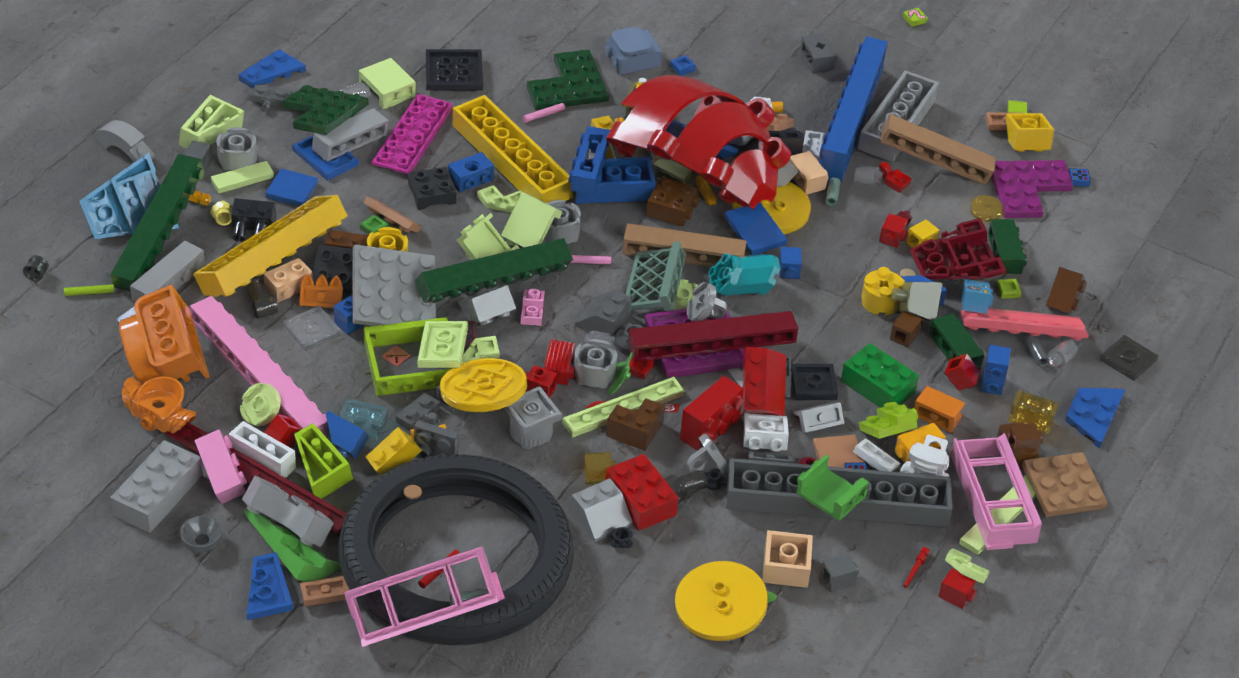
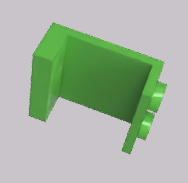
[796,455,869,521]

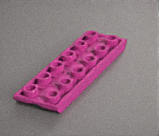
[372,94,453,175]

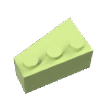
[179,95,244,148]

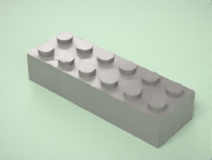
[858,70,939,162]

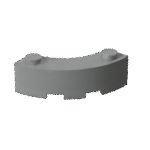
[242,476,334,547]

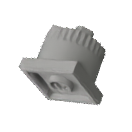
[504,387,562,449]

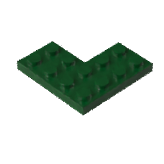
[526,49,609,111]
[283,85,369,135]

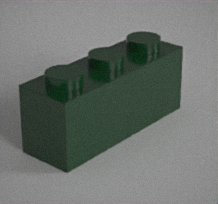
[988,219,1027,274]
[929,313,984,370]

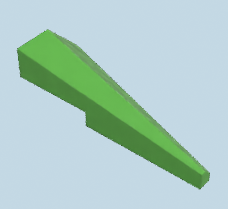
[243,505,340,582]

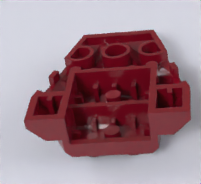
[910,218,1006,279]

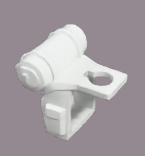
[900,435,949,477]

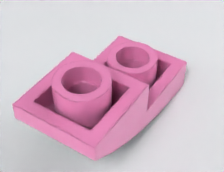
[521,289,545,326]

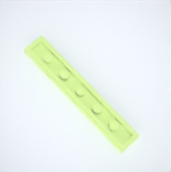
[562,377,685,438]
[959,475,1036,556]

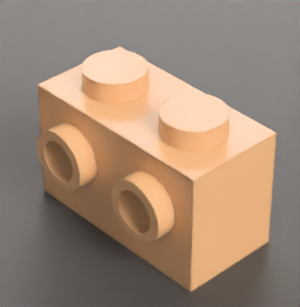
[789,151,829,195]
[264,258,313,303]

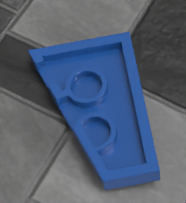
[238,49,306,89]

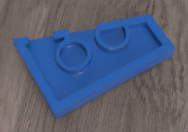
[247,552,293,620]

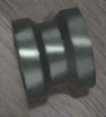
[23,255,49,282]

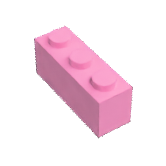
[195,429,247,504]

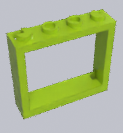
[364,317,452,396]

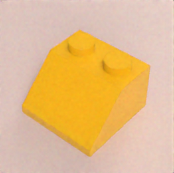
[1006,113,1054,152]

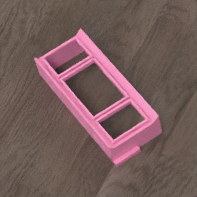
[951,433,1042,550]
[344,546,505,647]

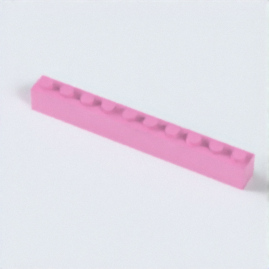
[190,296,329,437]

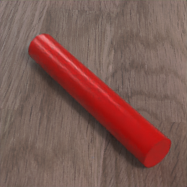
[418,549,460,589]

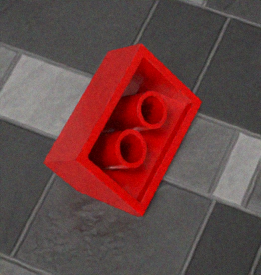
[742,347,786,416]

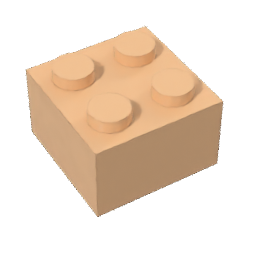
[762,530,813,588]

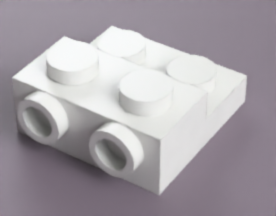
[743,413,789,452]

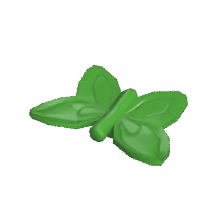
[608,353,632,395]

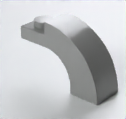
[93,120,155,162]

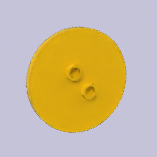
[732,182,811,234]
[440,358,527,412]
[675,561,768,641]

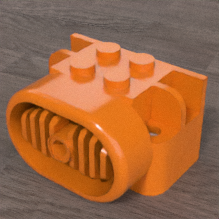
[118,284,210,385]

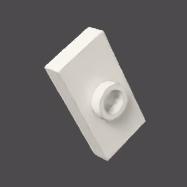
[802,131,825,161]
[853,439,900,472]

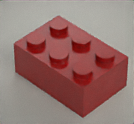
[680,376,744,451]
[605,454,679,531]

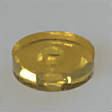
[970,195,1003,222]

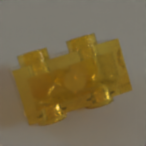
[1008,390,1059,434]

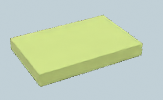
[417,321,468,368]

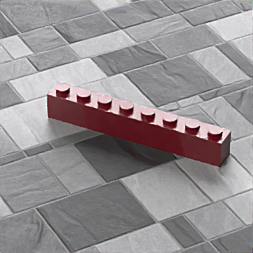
[628,311,799,362]

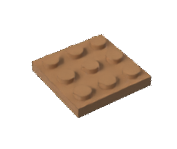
[1022,452,1108,517]

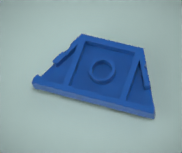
[1065,388,1125,448]

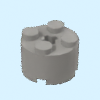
[216,127,257,171]
[544,200,581,244]
[574,339,617,389]

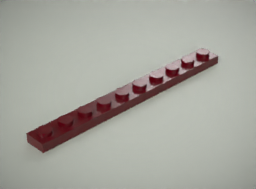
[163,422,346,537]

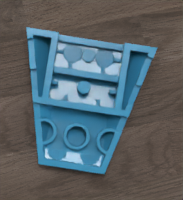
[79,152,179,239]

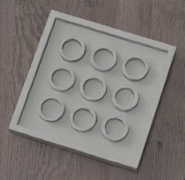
[353,245,436,326]

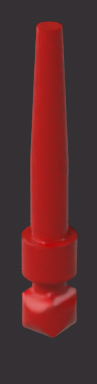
[903,547,930,588]

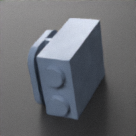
[604,27,662,75]

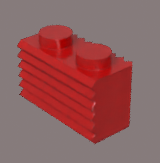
[544,339,577,385]

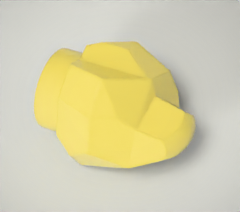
[210,201,233,226]

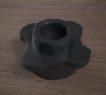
[701,468,727,490]
[610,527,633,549]

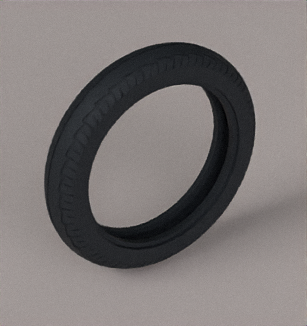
[339,454,574,645]

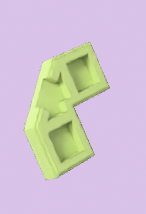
[477,185,522,213]
[462,336,500,363]
[945,548,990,584]

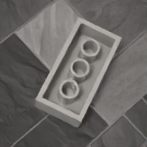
[110,440,203,533]

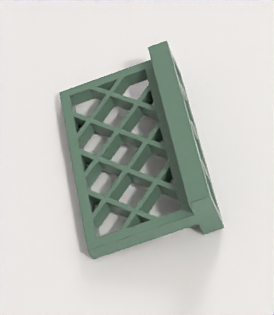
[626,241,686,312]

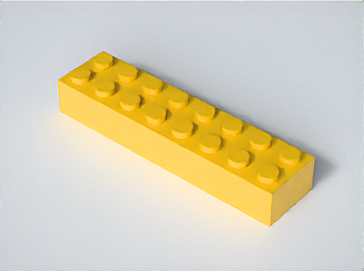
[453,95,574,203]
[193,195,347,297]

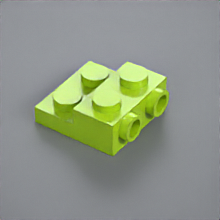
[859,402,918,439]

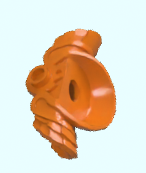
[121,376,197,433]

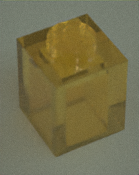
[583,452,616,484]

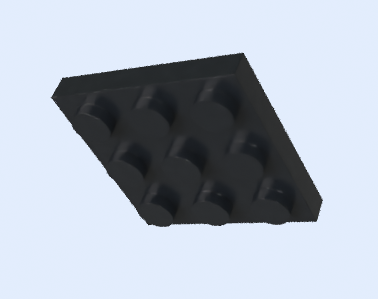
[426,49,483,91]

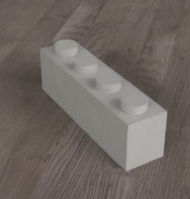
[312,108,389,161]
[130,241,205,302]

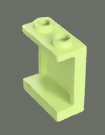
[359,58,416,109]
[501,192,562,247]
[456,213,520,260]

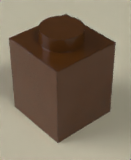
[890,311,922,348]

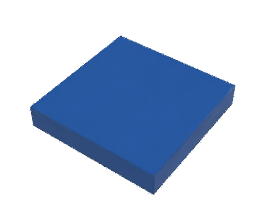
[265,168,318,206]

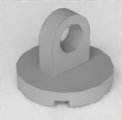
[687,282,727,322]
[687,433,729,476]

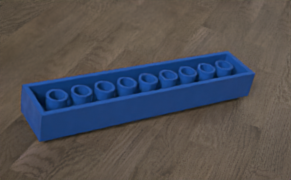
[819,36,888,184]

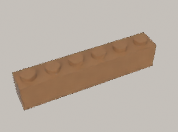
[880,114,995,185]
[623,223,747,267]

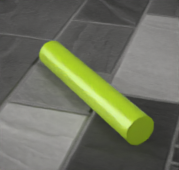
[64,284,114,296]

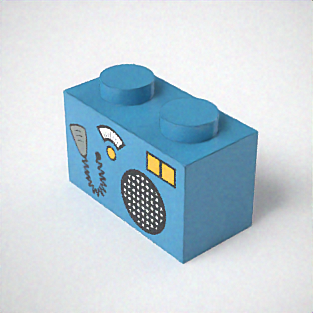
[961,279,993,314]

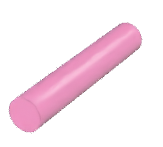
[522,103,565,123]
[570,255,611,265]

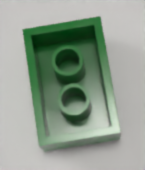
[841,343,919,408]

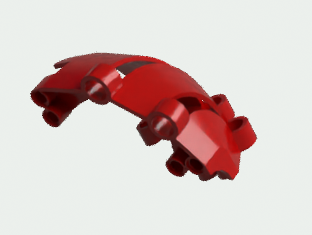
[606,75,791,209]

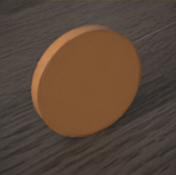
[404,485,422,499]

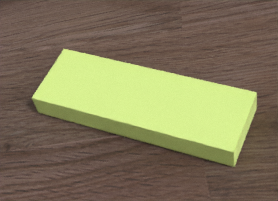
[211,161,274,194]

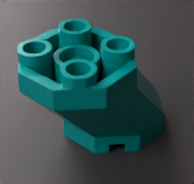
[708,253,780,296]

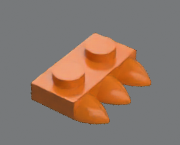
[300,274,343,308]

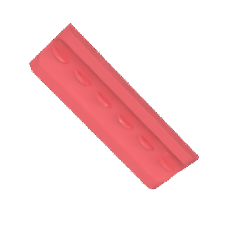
[961,308,1089,340]

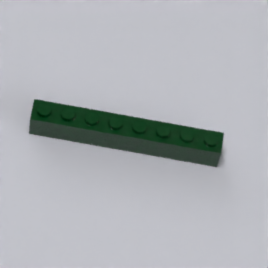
[110,154,204,292]
[415,238,573,303]

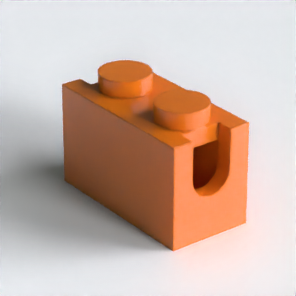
[914,386,965,433]

